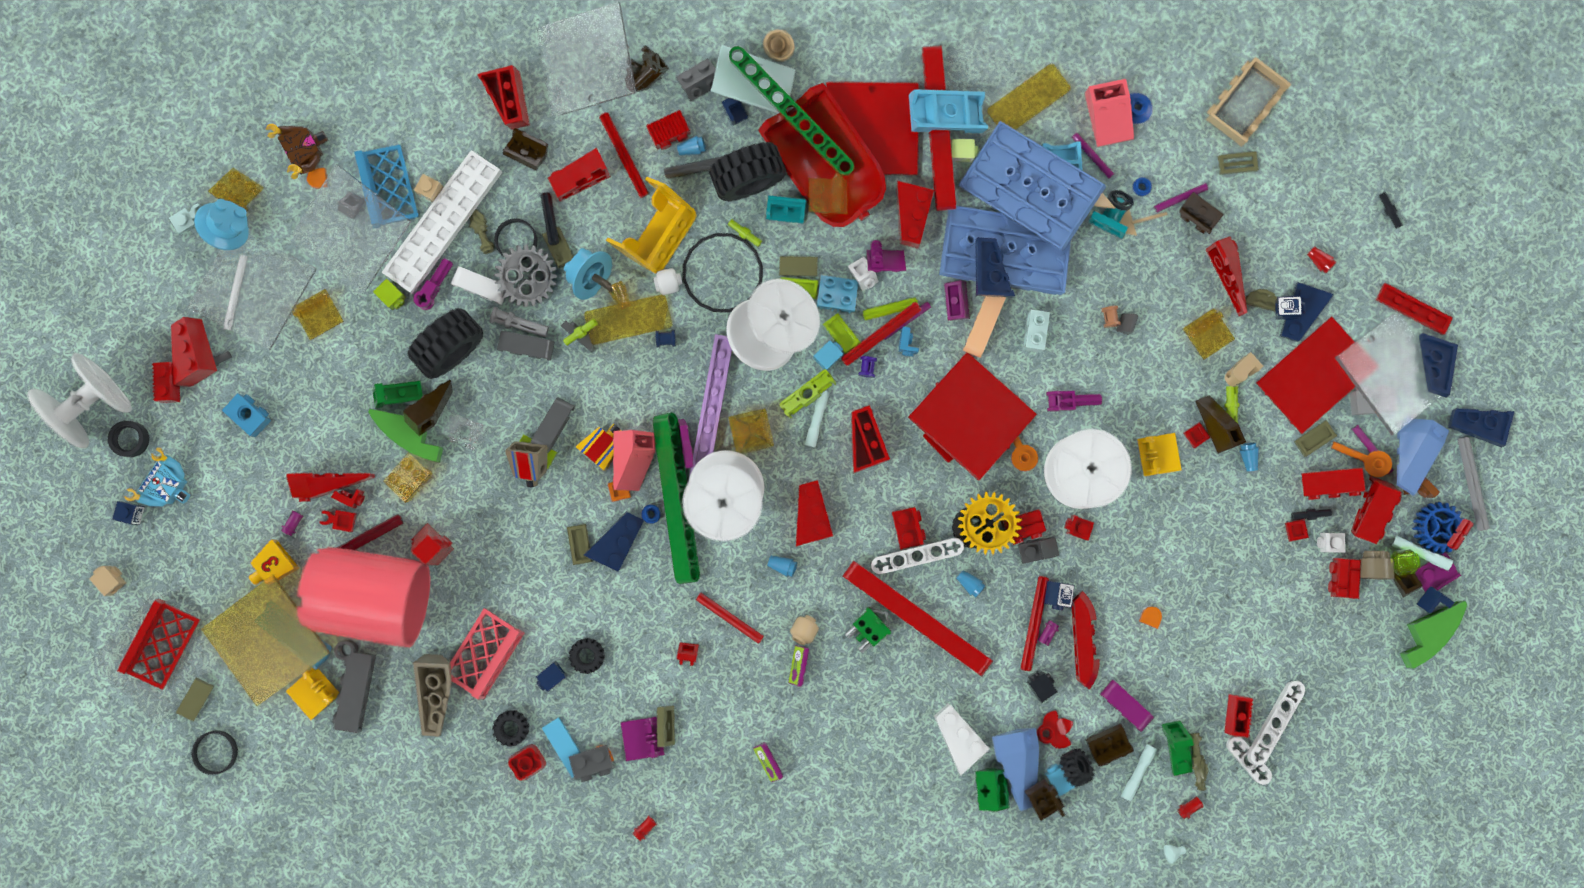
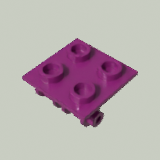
[866,240,906,272]
[620,717,665,761]

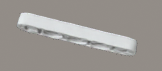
[871,538,964,574]
[1247,681,1305,765]

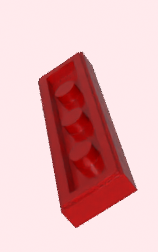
[1375,283,1453,335]

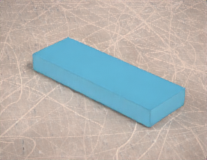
[542,717,581,778]

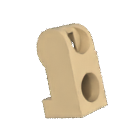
[1225,352,1263,387]

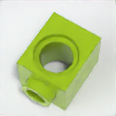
[373,278,407,310]

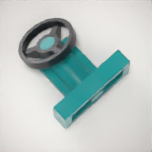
[1088,190,1134,239]

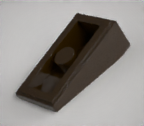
[1391,553,1423,598]

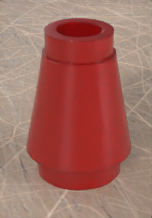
[1307,247,1337,274]

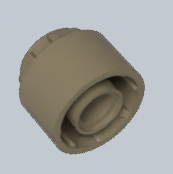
[1359,551,1394,580]

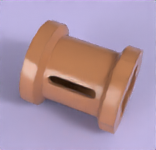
[1101,306,1121,328]

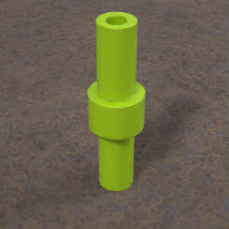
[728,219,762,247]
[563,318,598,346]

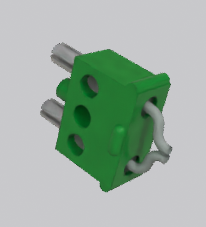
[845,607,891,653]

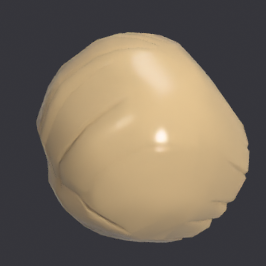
[763,30,795,62]

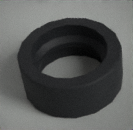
[107,420,150,458]

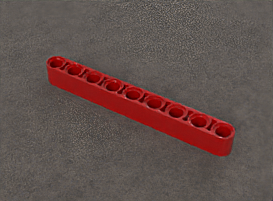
[922,45,956,211]
[842,561,993,677]

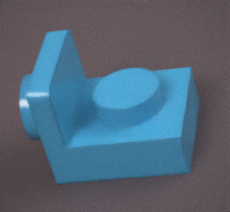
[898,327,919,357]

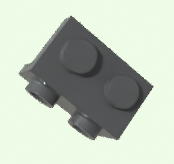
[676,58,716,102]
[569,745,615,782]

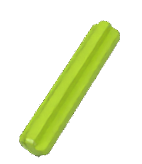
[862,297,918,320]

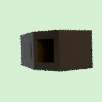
[403,379,453,436]
[1195,395,1246,454]

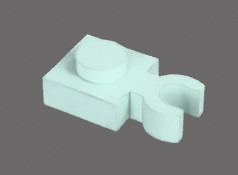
[169,204,201,235]

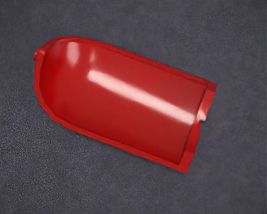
[758,83,886,227]

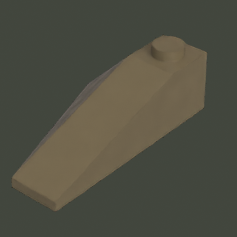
[413,654,452,737]

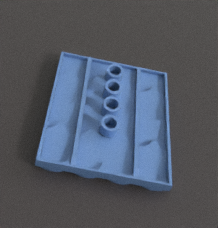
[958,121,1106,251]
[939,205,1071,295]

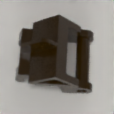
[626,45,669,94]

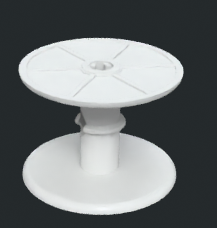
[726,279,820,371]
[27,353,132,449]
[1044,429,1131,509]
[683,450,764,541]

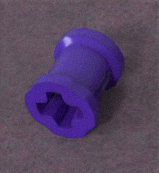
[858,356,877,378]

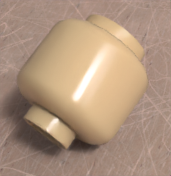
[790,615,819,645]

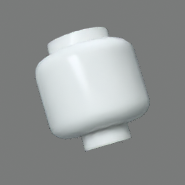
[653,268,682,295]

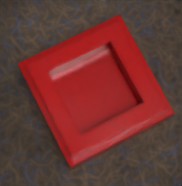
[1183,422,1211,449]
[1285,519,1309,542]

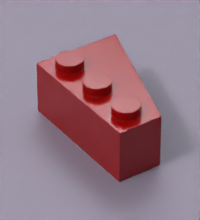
[477,65,530,130]
[548,148,611,202]
[171,317,217,387]
[1301,468,1365,500]
[1351,475,1402,544]
[796,480,833,547]

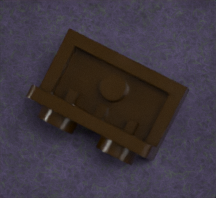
[503,128,548,171]
[1179,191,1224,234]
[1085,723,1134,767]
[1025,779,1066,821]

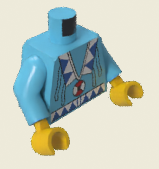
[124,448,190,506]

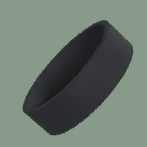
[494,218,538,261]
[191,730,238,775]

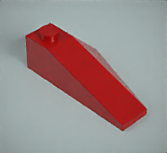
[286,473,375,502]

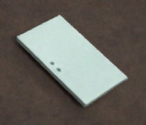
[711,45,795,113]

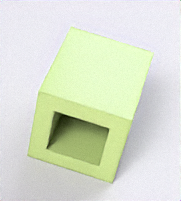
[951,139,978,162]

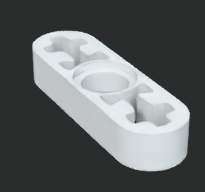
[1226,736,1272,785]

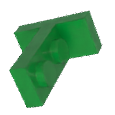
[372,381,423,409]
[1161,720,1194,776]

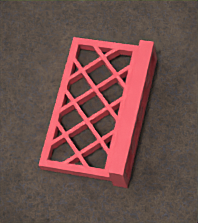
[450,608,525,700]

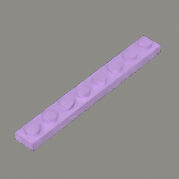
[688,334,732,483]

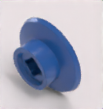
[1130,93,1153,124]

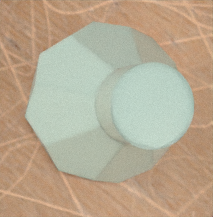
[1164,845,1186,864]

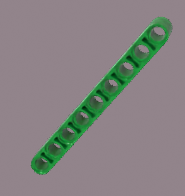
[729,46,854,176]
[653,412,700,584]

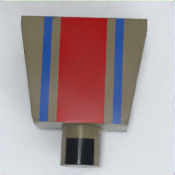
[505,441,547,488]

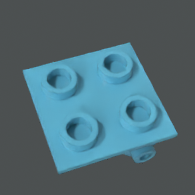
[817,275,858,313]

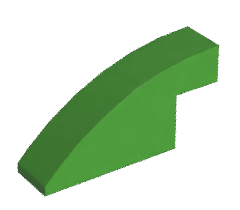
[368,409,443,463]
[1400,600,1467,669]

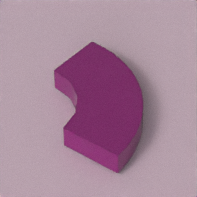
[678,419,694,468]

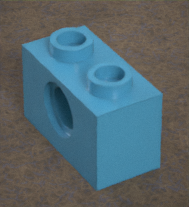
[222,393,271,437]

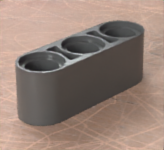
[497,331,555,361]
[531,397,575,453]

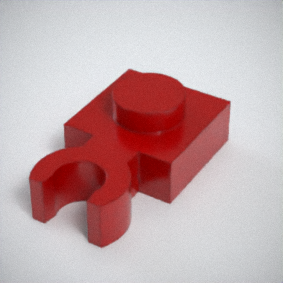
[319,510,357,532]

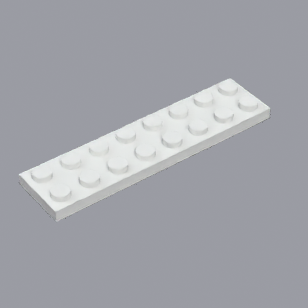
[382,150,502,294]

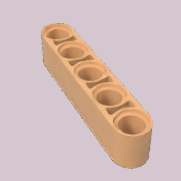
[963,296,1006,358]

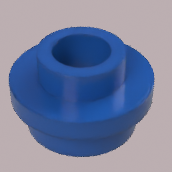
[1132,177,1152,196]
[641,504,661,524]

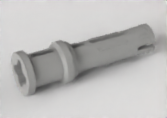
[489,306,549,338]

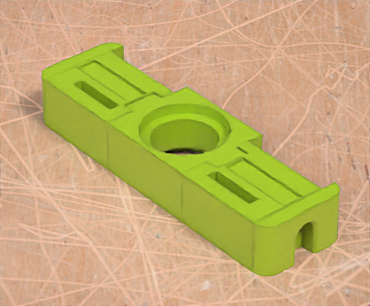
[779,369,836,418]

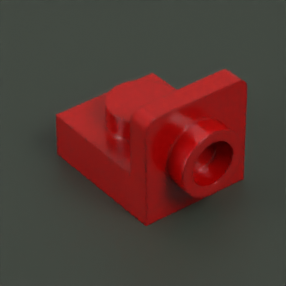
[331,489,365,509]
[1064,515,1094,541]

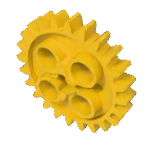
[958,492,1021,555]

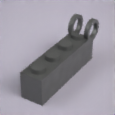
[332,640,376,733]

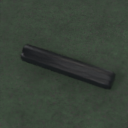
[540,192,559,246]

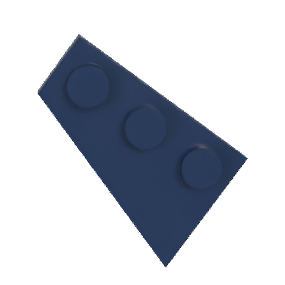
[975,237,1015,298]
[1280,282,1334,342]
[1419,333,1458,398]
[1448,408,1515,448]
[583,511,644,572]

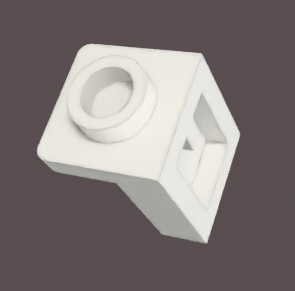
[848,257,878,291]
[1317,533,1345,553]

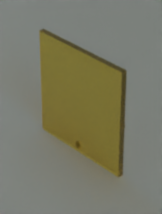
[201,575,330,706]

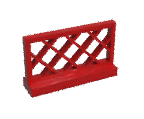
[117,599,201,690]

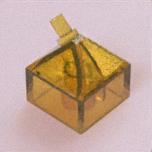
[728,408,774,454]

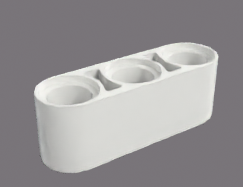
[451,267,505,305]

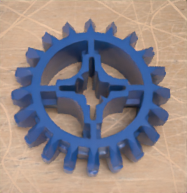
[1412,502,1465,554]

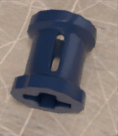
[655,330,676,348]

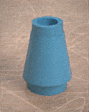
[677,136,706,156]
[1239,443,1259,472]
[767,555,797,577]
[956,570,985,597]

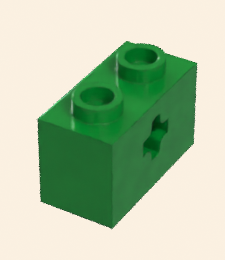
[975,768,1010,812]

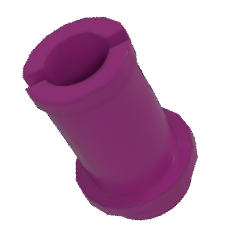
[281,510,303,536]
[1038,620,1059,646]

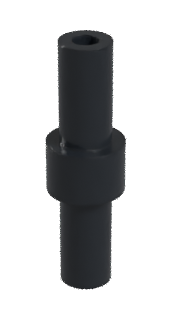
[1379,192,1403,229]
[1291,508,1332,521]

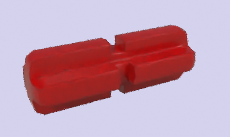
[1447,519,1474,550]

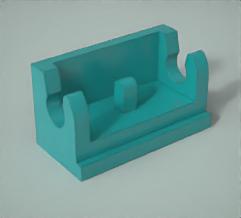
[766,195,806,224]

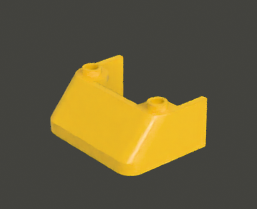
[606,177,696,273]

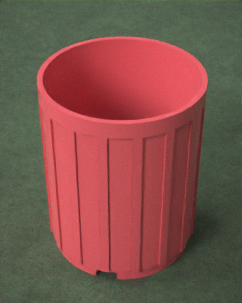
[297,547,430,648]

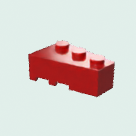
[896,180,934,249]
[851,405,890,474]
[411,523,454,565]

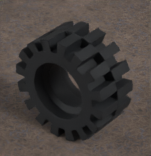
[568,638,605,674]
[492,710,529,747]
[1060,748,1094,787]

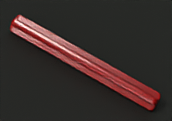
[599,112,649,198]
[841,302,921,366]
[1021,576,1049,671]

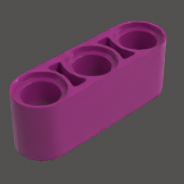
[1100,679,1154,732]

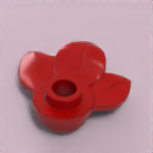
[1037,710,1073,749]

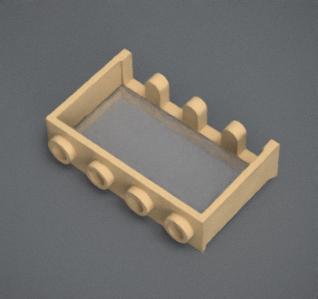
[1206,57,1292,147]

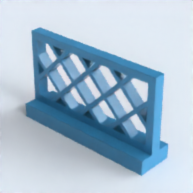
[354,145,419,229]

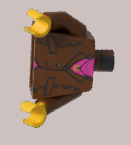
[266,124,329,179]

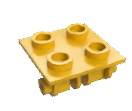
[1137,433,1182,476]
[286,668,340,720]

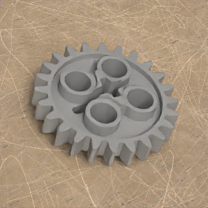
[494,244,557,307]

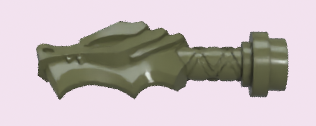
[469,208,494,254]
[1190,733,1209,791]

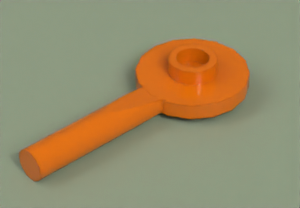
[1011,436,1038,471]
[1331,441,1392,477]

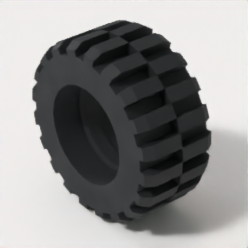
[709,142,786,201]
[408,308,484,379]

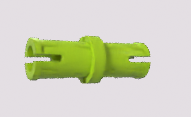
[1224,386,1240,423]

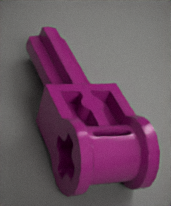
[414,258,453,310]
[1046,391,1102,412]

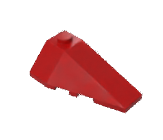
[1205,236,1247,317]

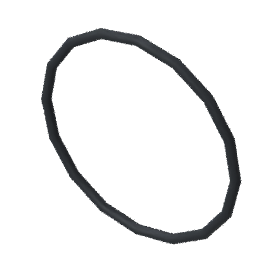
[682,233,763,312]

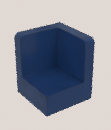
[721,98,748,126]
[1417,586,1455,614]

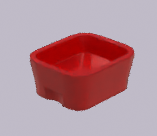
[508,744,546,781]

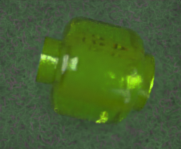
[1391,549,1421,576]

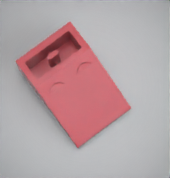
[1084,79,1134,147]
[613,430,655,491]

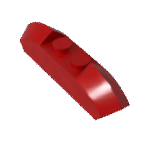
[1071,591,1100,690]

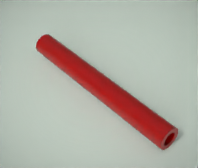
[696,592,764,644]

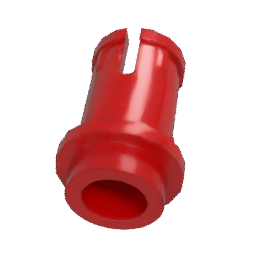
[1177,796,1204,819]
[632,816,657,841]

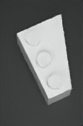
[934,703,990,775]

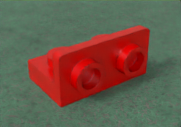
[892,507,926,550]

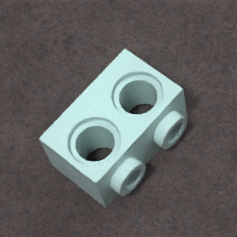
[1022,310,1050,353]

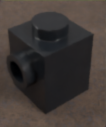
[1026,671,1058,703]

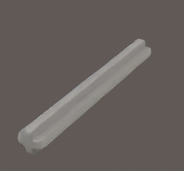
[1458,437,1490,531]

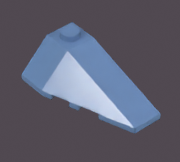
[1397,418,1449,496]
[992,728,1039,811]

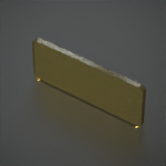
[987,63,1071,130]
[584,295,672,345]

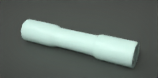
[804,391,830,448]
[1391,535,1453,571]
[1121,744,1157,802]

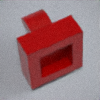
[677,642,699,666]

